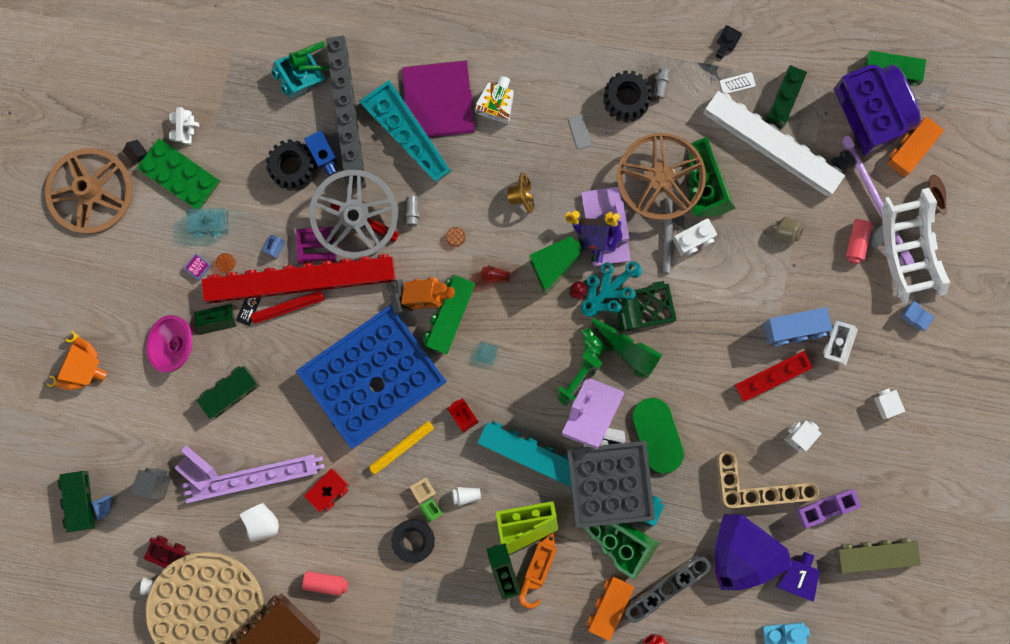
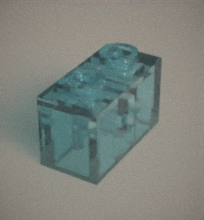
[186,208,228,238]

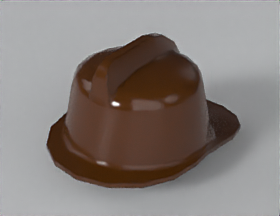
[928,175,947,215]

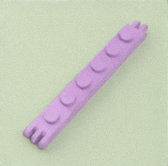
[182,454,325,504]

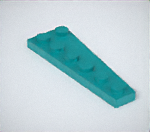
[359,80,452,183]

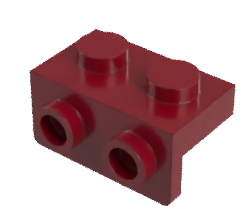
[143,535,190,568]

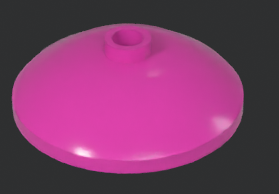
[146,315,192,373]

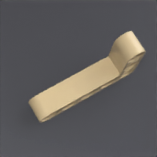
[716,451,819,508]

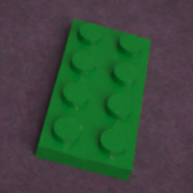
[137,138,221,212]

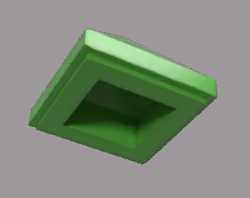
[419,498,443,522]

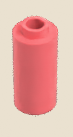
[845,219,873,264]
[302,571,348,596]

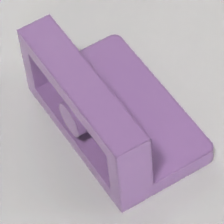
[175,445,218,491]

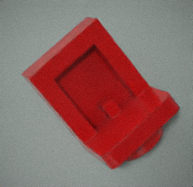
[447,398,479,433]

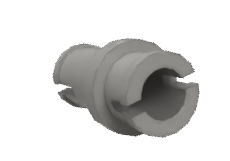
[652,68,670,99]
[404,196,419,227]

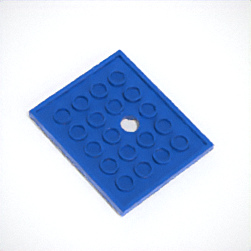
[296,305,447,450]

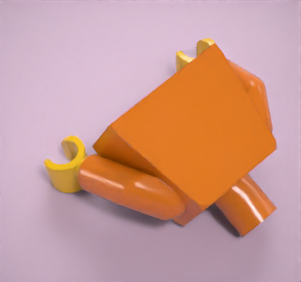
[47,331,107,391]

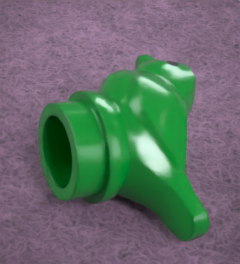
[580,328,613,358]

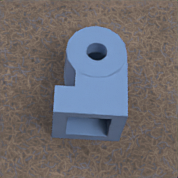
[900,301,934,332]

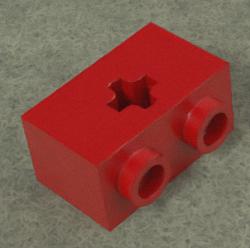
[304,468,350,513]

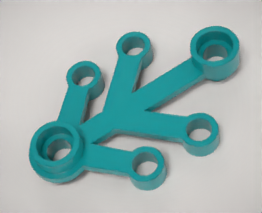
[581,261,643,317]

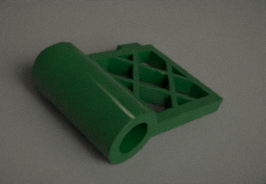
[614,281,677,332]

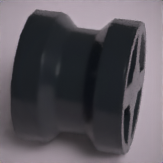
[831,150,855,174]

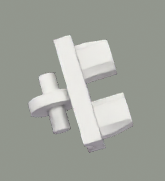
[169,107,199,145]

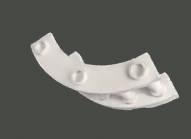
[881,188,951,305]

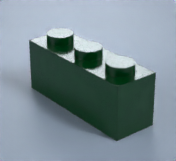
[765,65,807,129]
[197,366,260,420]
[58,471,95,533]
[486,543,521,600]

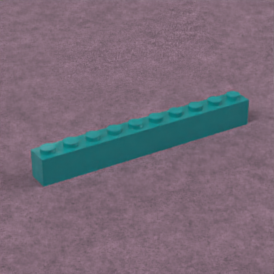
[478,421,665,526]

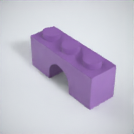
[795,489,861,528]

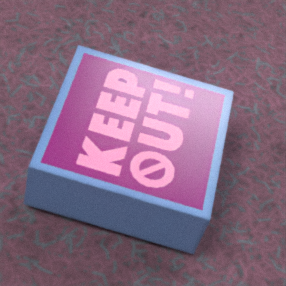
[184,253,212,280]

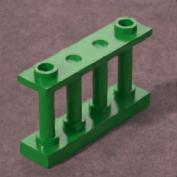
[556,350,603,406]

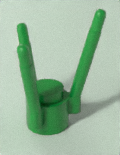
[289,41,330,71]

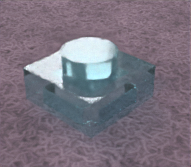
[475,342,498,365]

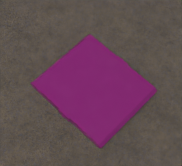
[402,60,475,137]

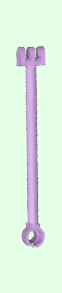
[842,136,915,266]

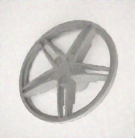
[309,170,398,258]

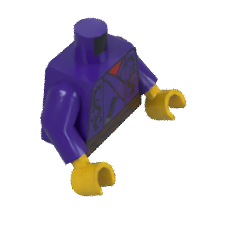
[565,211,623,263]

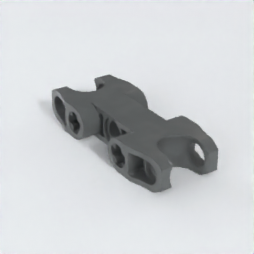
[624,555,711,623]

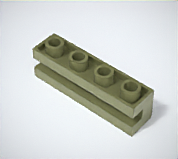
[835,538,921,574]

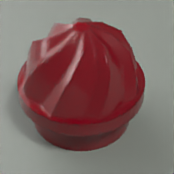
[568,281,587,301]

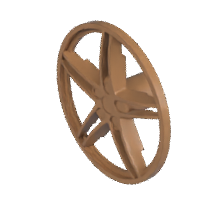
[617,133,706,220]
[45,148,133,234]

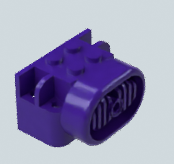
[833,64,921,157]

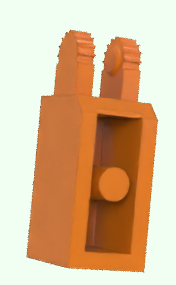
[401,277,455,310]

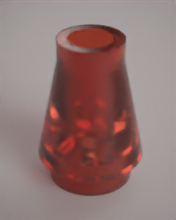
[481,265,510,284]

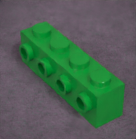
[422,274,476,355]

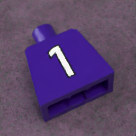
[775,552,820,602]

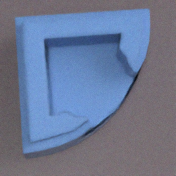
[91,495,112,520]

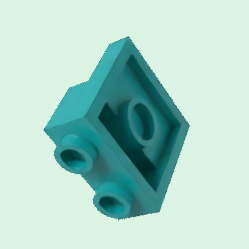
[271,53,325,99]

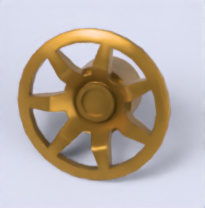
[507,172,534,213]

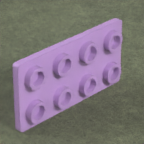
[581,187,631,267]
[562,379,624,449]

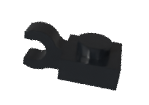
[715,25,743,60]

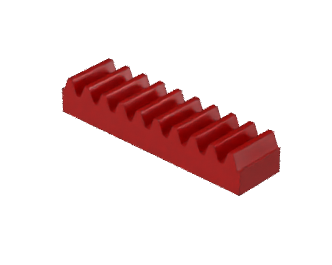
[734,351,813,402]

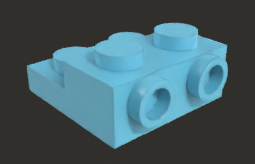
[762,622,810,644]

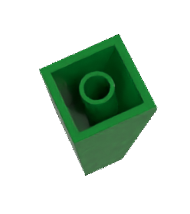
[529,236,582,295]

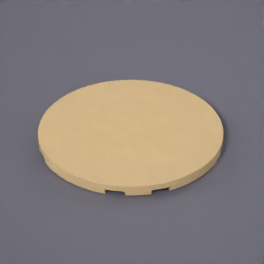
[145,552,265,644]

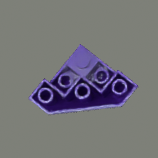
[714,514,793,591]

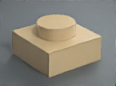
[410,477,436,504]

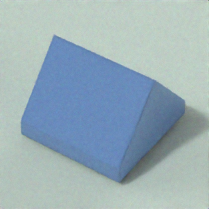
[262,234,286,259]

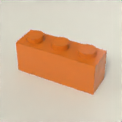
[887,116,944,178]
[586,576,635,641]

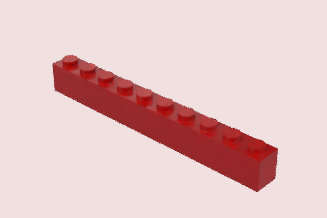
[202,254,396,304]

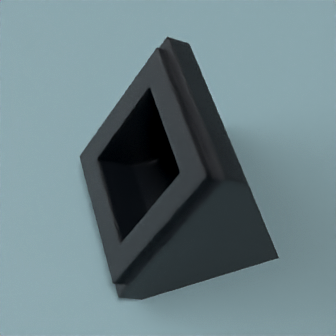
[123,140,148,166]

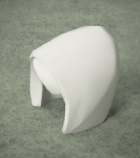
[240,503,279,542]

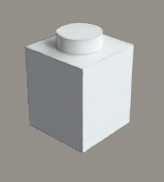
[874,388,905,419]

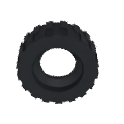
[391,519,435,563]

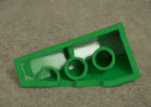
[689,136,736,217]
[591,318,662,379]
[583,523,659,580]

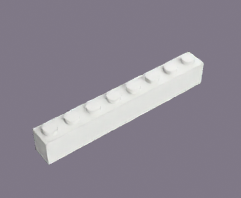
[703,91,845,198]

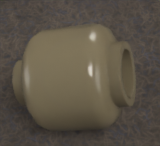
[773,217,803,244]

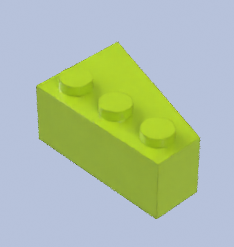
[496,501,558,554]

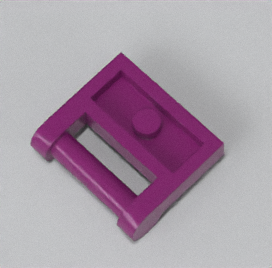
[296,227,337,264]

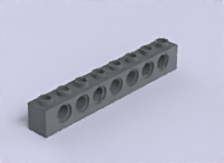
[326,36,367,189]

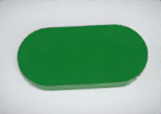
[633,398,684,474]

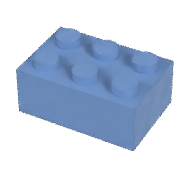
[763,307,832,348]

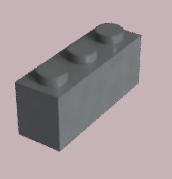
[131,467,172,499]

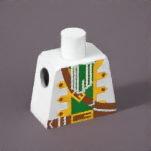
[474,76,514,125]

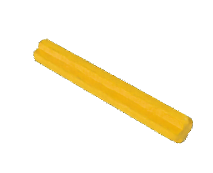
[369,421,434,474]

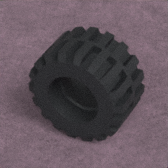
[603,70,652,123]
[266,139,317,191]

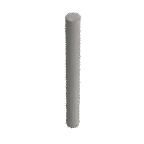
[663,197,673,273]

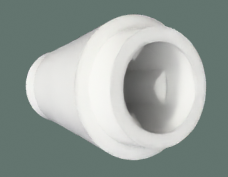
[452,487,481,506]

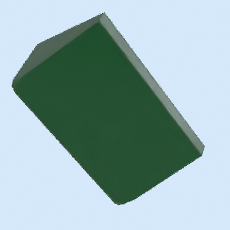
[194,304,236,335]

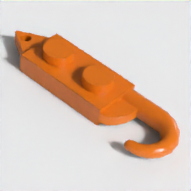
[518,533,557,609]

